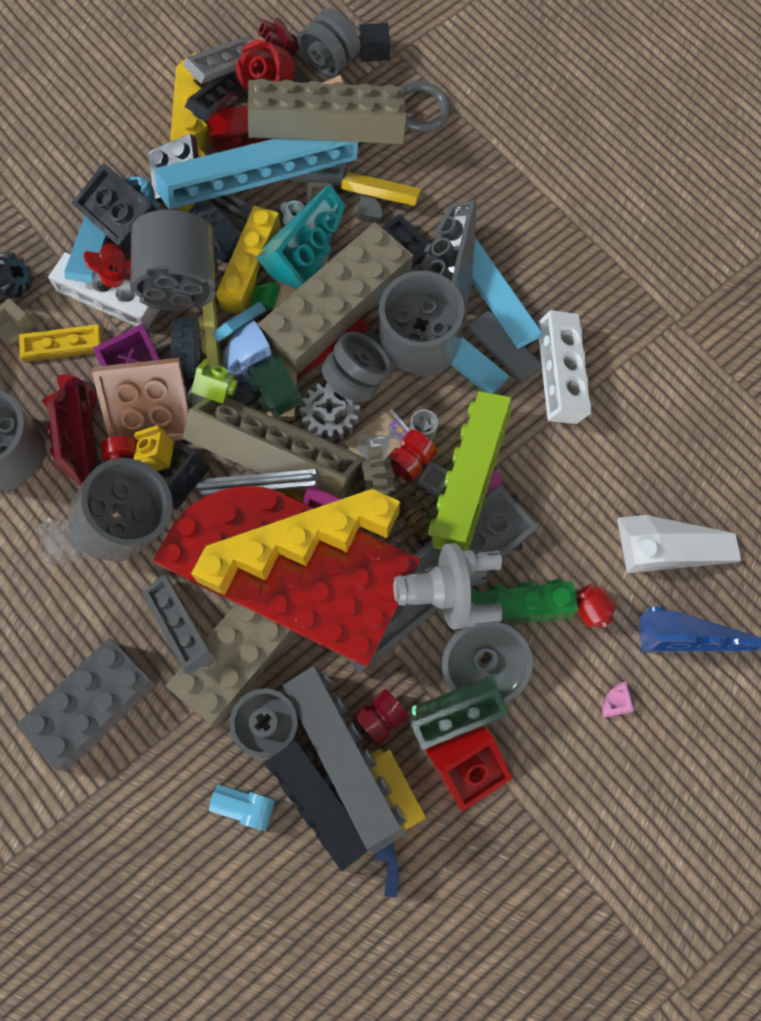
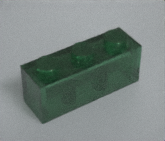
[409,674,509,750]

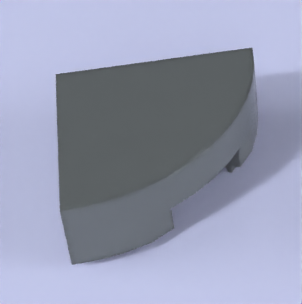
[356,194,382,223]

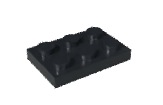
[71,163,157,250]

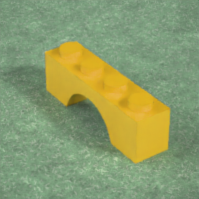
[216,206,281,315]

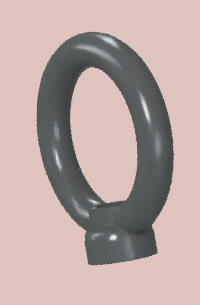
[402,81,450,132]

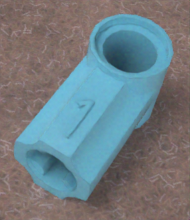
[209,785,276,832]

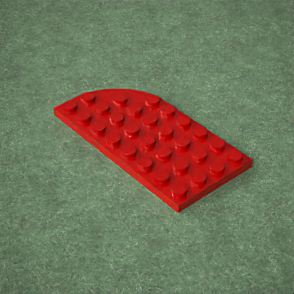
[152,486,421,668]

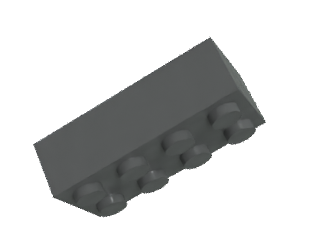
[16,637,157,772]

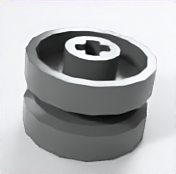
[297,8,361,78]
[322,331,393,403]
[229,688,301,761]

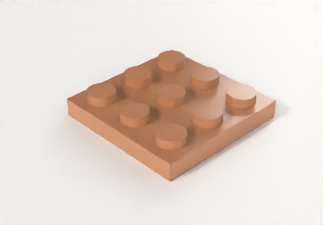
[92,358,189,441]

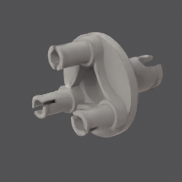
[393,543,502,629]

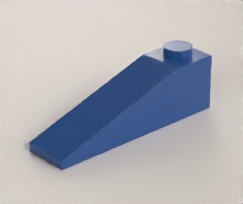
[639,607,761,652]

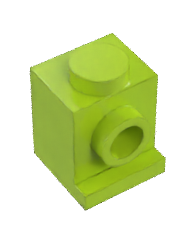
[191,358,238,404]

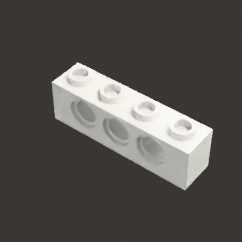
[48,252,160,330]
[537,310,591,424]

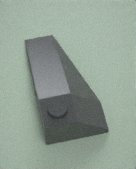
[412,200,477,307]

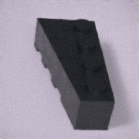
[264,741,369,872]

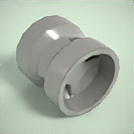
[410,409,438,442]

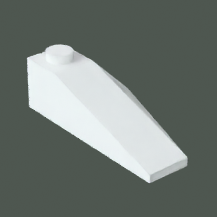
[617,515,741,573]

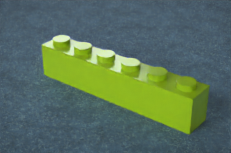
[428,391,511,551]

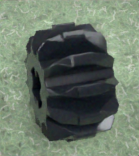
[0,252,35,299]

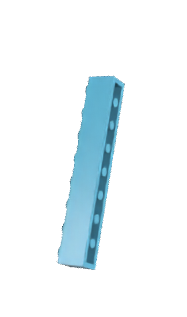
[154,139,358,210]

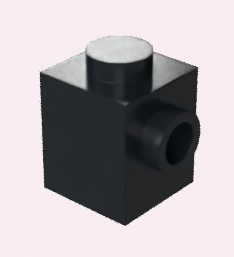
[358,23,390,62]

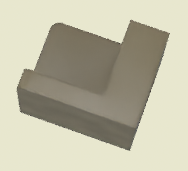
[0,298,35,347]

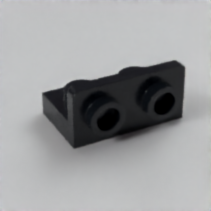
[157,442,210,510]

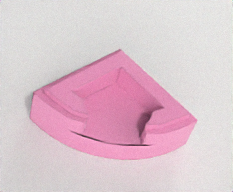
[602,682,634,718]

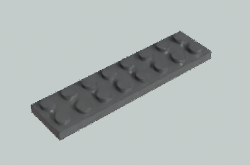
[348,486,539,674]

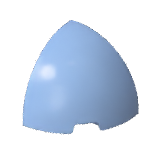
[221,320,272,383]

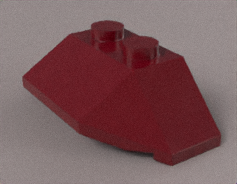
[46,377,98,486]

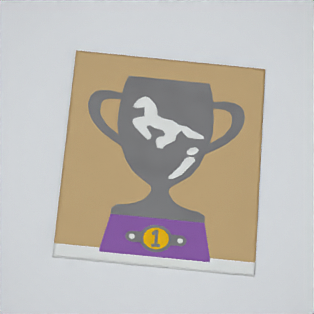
[344,409,409,462]

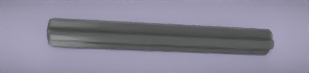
[196,469,321,496]

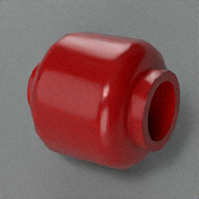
[575,583,617,628]

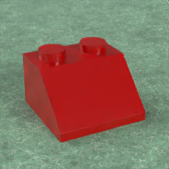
[425,718,513,812]

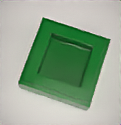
[249,282,280,311]

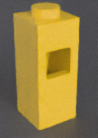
[372,749,426,829]

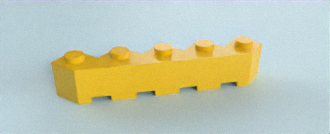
[170,52,214,212]
[191,489,400,595]

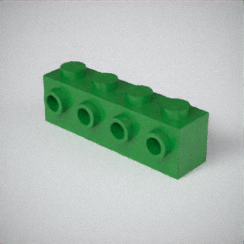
[457,579,578,630]

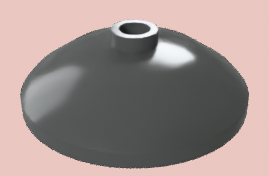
[442,621,533,707]

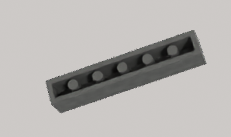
[283,666,408,853]

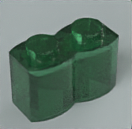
[247,352,304,418]

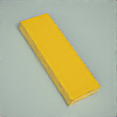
[341,172,421,206]
[19,324,103,362]

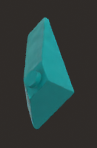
[256,184,345,290]

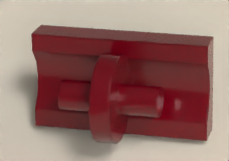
[257,17,299,55]

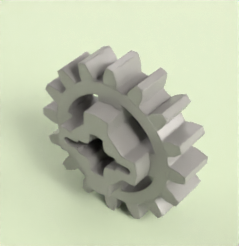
[300,383,360,441]

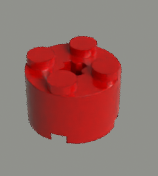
[236,40,295,90]

